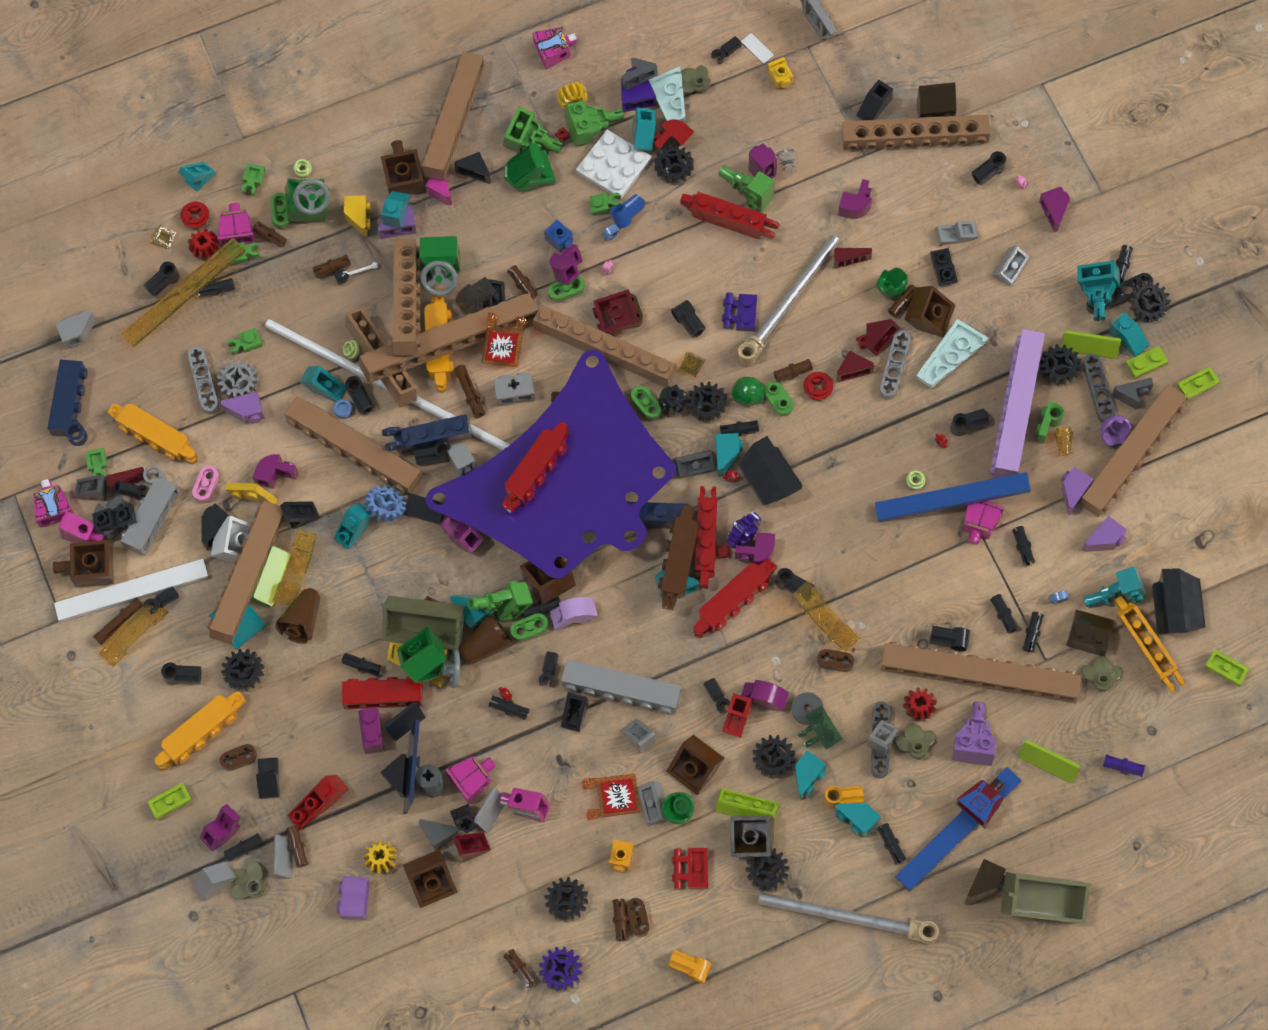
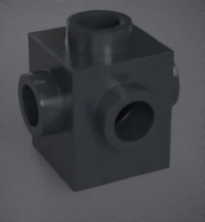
[658,384,687,417]

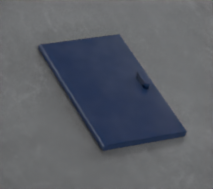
[403,720,420,814]

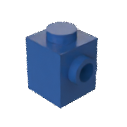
[544,220,573,253]

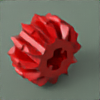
[188,228,220,260]
[903,687,937,722]

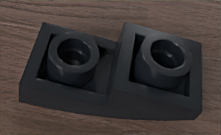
[930,248,958,286]
[92,503,137,532]

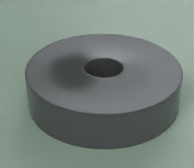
[791,692,823,725]

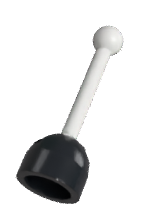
[334,262,378,285]

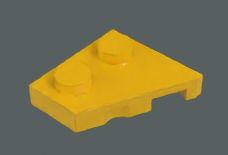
[225,483,277,505]

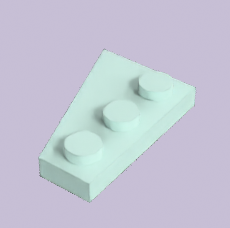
[649,66,686,121]

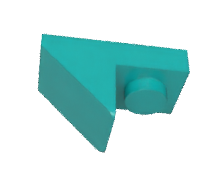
[178,161,216,191]

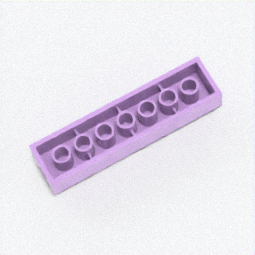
[989,329,1045,479]

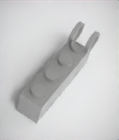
[121,465,180,556]

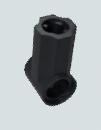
[971,151,1006,186]
[144,261,180,297]
[671,300,705,338]
[345,376,375,415]
[950,409,990,436]
[414,441,451,465]
[775,568,814,601]
[930,626,970,652]
[161,662,202,685]
[450,804,475,833]

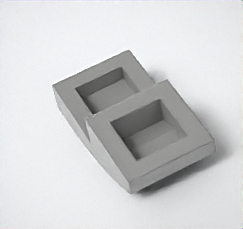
[935,221,978,245]

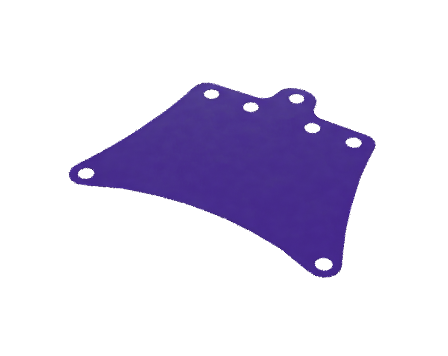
[426,350,676,578]

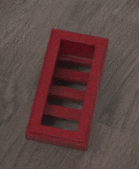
[834,248,872,268]
[105,467,144,495]

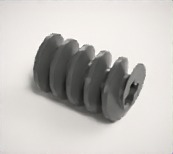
[416,764,445,798]

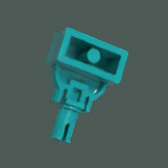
[1077,260,1120,321]
[1083,566,1148,608]

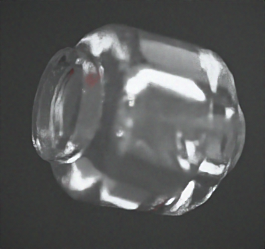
[775,148,800,176]

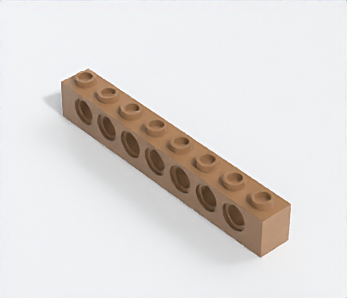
[842,114,990,151]
[393,239,421,356]

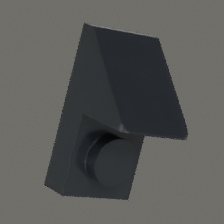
[280,501,320,529]
[256,757,280,799]

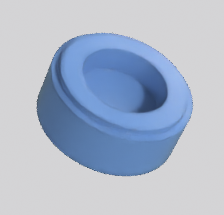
[602,224,620,241]
[334,399,353,419]
[1049,590,1069,604]

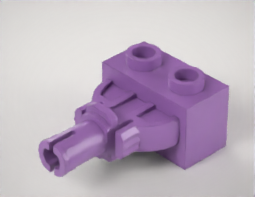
[952,701,996,766]

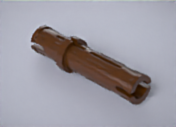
[454,365,485,418]
[93,597,144,645]

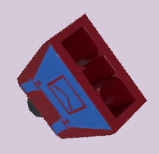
[956,778,1004,829]

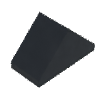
[454,152,491,184]
[561,692,589,732]
[380,754,408,797]

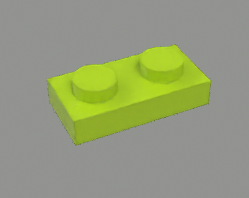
[1125,346,1169,379]
[1177,367,1220,401]
[1204,649,1249,687]
[147,782,192,820]

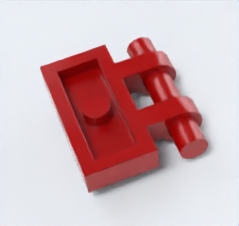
[672,848,708,890]

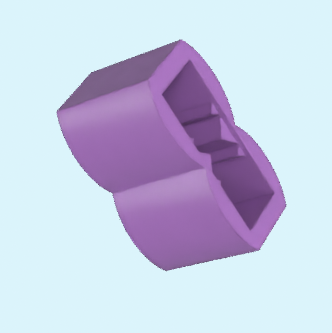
[337,876,370,920]

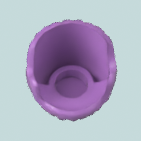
[1100,415,1131,447]

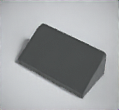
[674,450,716,478]

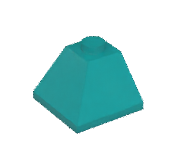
[209,605,267,650]

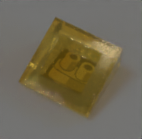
[149,225,176,249]
[679,351,706,377]

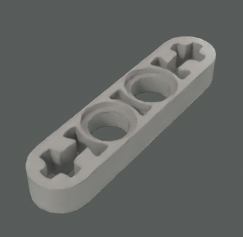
[880,331,911,400]
[188,347,219,415]

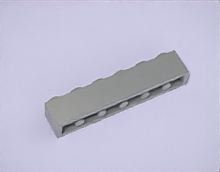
[561,659,682,715]

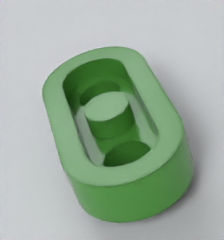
[270,193,290,228]
[548,276,585,302]
[764,381,793,416]
[631,386,662,420]
[510,613,548,642]

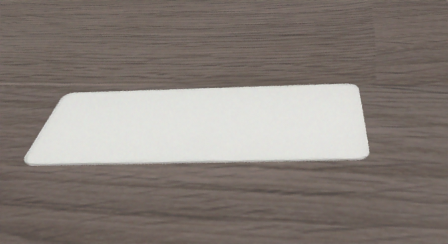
[741,33,774,63]

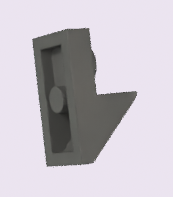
[622,58,658,91]
[1112,378,1154,409]
[74,475,107,501]

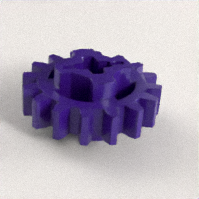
[726,512,762,549]
[539,947,583,992]

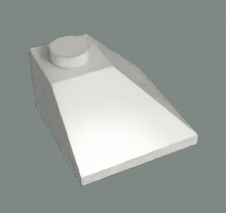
[211,516,251,562]

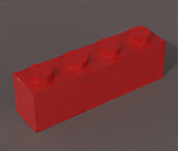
[342,676,423,710]

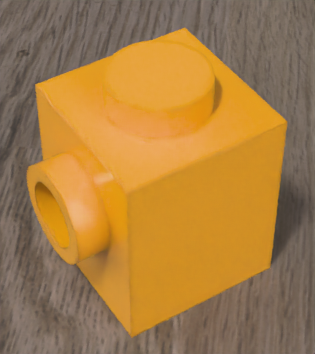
[609,840,634,873]

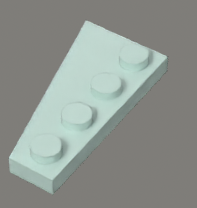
[916,319,989,388]

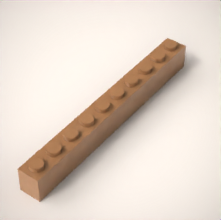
[359,293,539,384]
[881,642,1081,703]

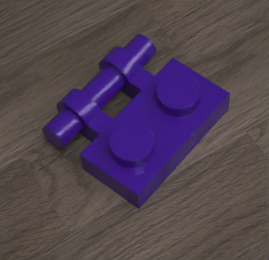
[722,292,757,332]

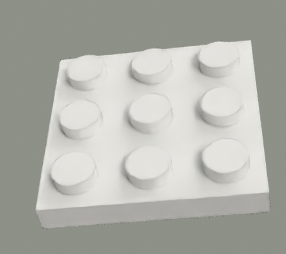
[576,130,652,200]

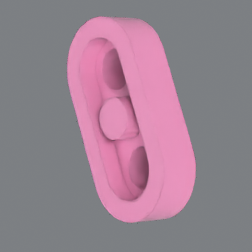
[192,465,219,503]

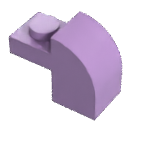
[550,597,598,630]

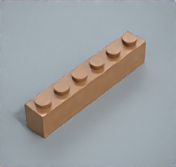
[345,307,417,408]

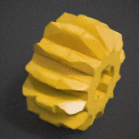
[556,82,588,109]
[363,840,397,874]

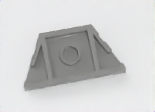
[800,0,837,40]

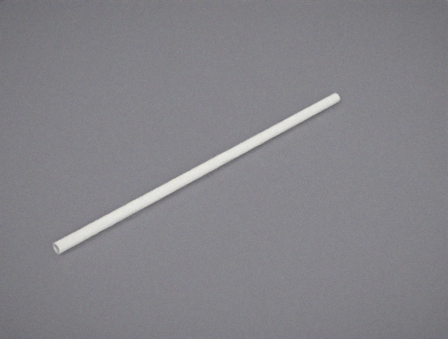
[265,319,510,451]

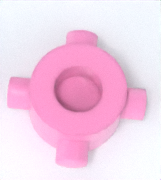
[1015,175,1027,189]
[602,260,614,275]

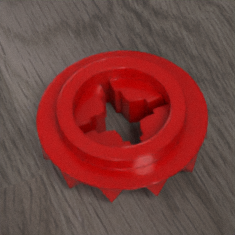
[180,201,210,229]
[803,372,833,401]

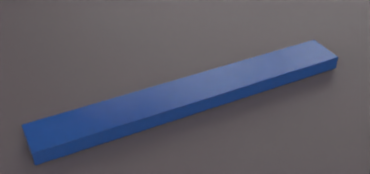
[875,472,1031,522]
[895,767,1022,892]

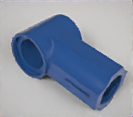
[609,194,645,229]

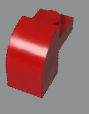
[653,119,694,149]
[722,693,753,738]

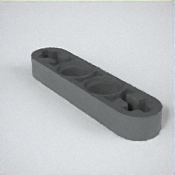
[1083,354,1115,423]
[871,701,891,779]

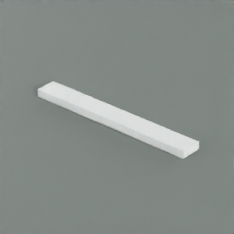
[54,559,209,622]

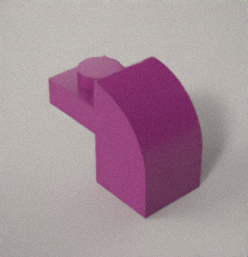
[838,179,872,219]
[549,244,583,285]
[253,454,298,489]
[439,516,484,553]
[735,532,775,565]
[741,680,789,711]
[200,804,240,852]

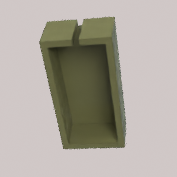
[382,595,465,651]
[1001,872,1090,924]

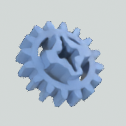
[364,485,406,523]

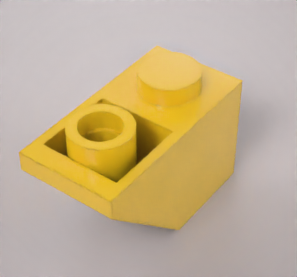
[344,195,371,237]

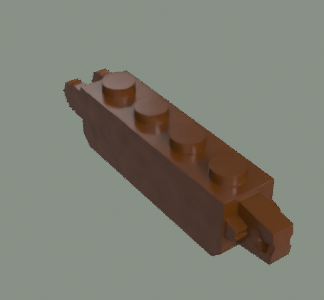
[658,504,698,611]

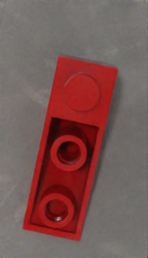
[287,774,349,830]

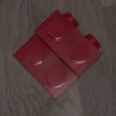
[592,289,640,336]

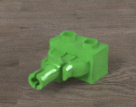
[564,101,624,146]
[503,106,563,153]
[718,166,775,213]
[467,581,533,621]

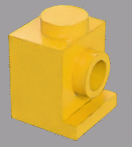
[767,57,793,89]

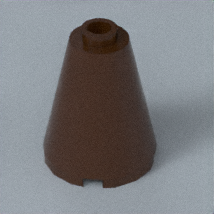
[275,588,320,644]
[459,614,514,665]

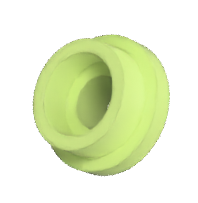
[294,159,312,177]
[343,340,360,359]
[906,471,925,490]

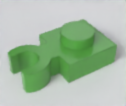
[242,163,266,196]
[589,192,622,216]
[226,242,260,265]
[227,328,262,355]
[85,448,108,477]

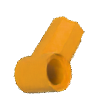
[823,786,864,809]
[668,950,712,983]

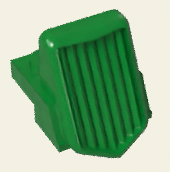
[504,143,556,191]

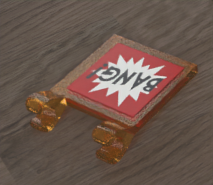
[481,313,527,367]
[582,773,641,820]

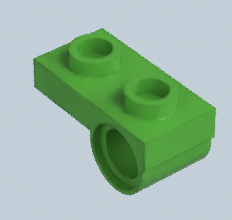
[1035,401,1064,443]

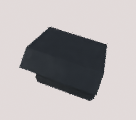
[738,436,802,506]
[1152,568,1206,634]

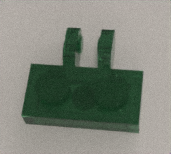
[797,705,843,750]

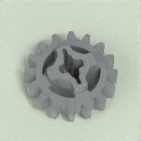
[217,360,259,399]

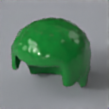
[876,267,908,298]
[732,377,765,407]
[661,792,694,824]

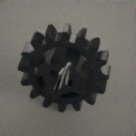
[654,145,694,184]
[1128,281,1171,322]
[1040,344,1081,385]
[687,381,728,422]
[221,648,265,691]
[752,735,795,778]
[746,848,789,892]
[544,877,588,922]

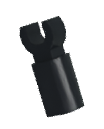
[711,36,742,65]
[114,481,147,501]
[144,586,179,615]
[539,651,559,687]
[703,678,730,713]

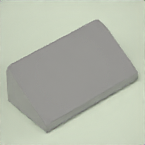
[992,245,1029,286]
[637,781,668,826]
[474,788,504,832]
[273,835,293,879]

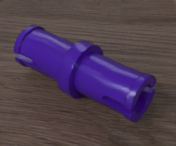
[1103,754,1145,777]

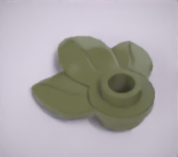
[681,65,710,94]
[1082,656,1122,692]
[895,723,935,760]
[230,860,265,899]

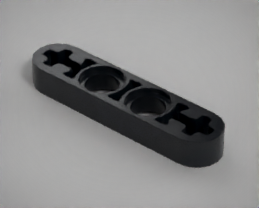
[1086,273,1153,315]

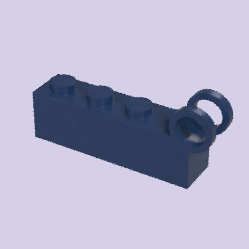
[47,359,88,446]
[382,414,473,454]
[626,501,688,529]

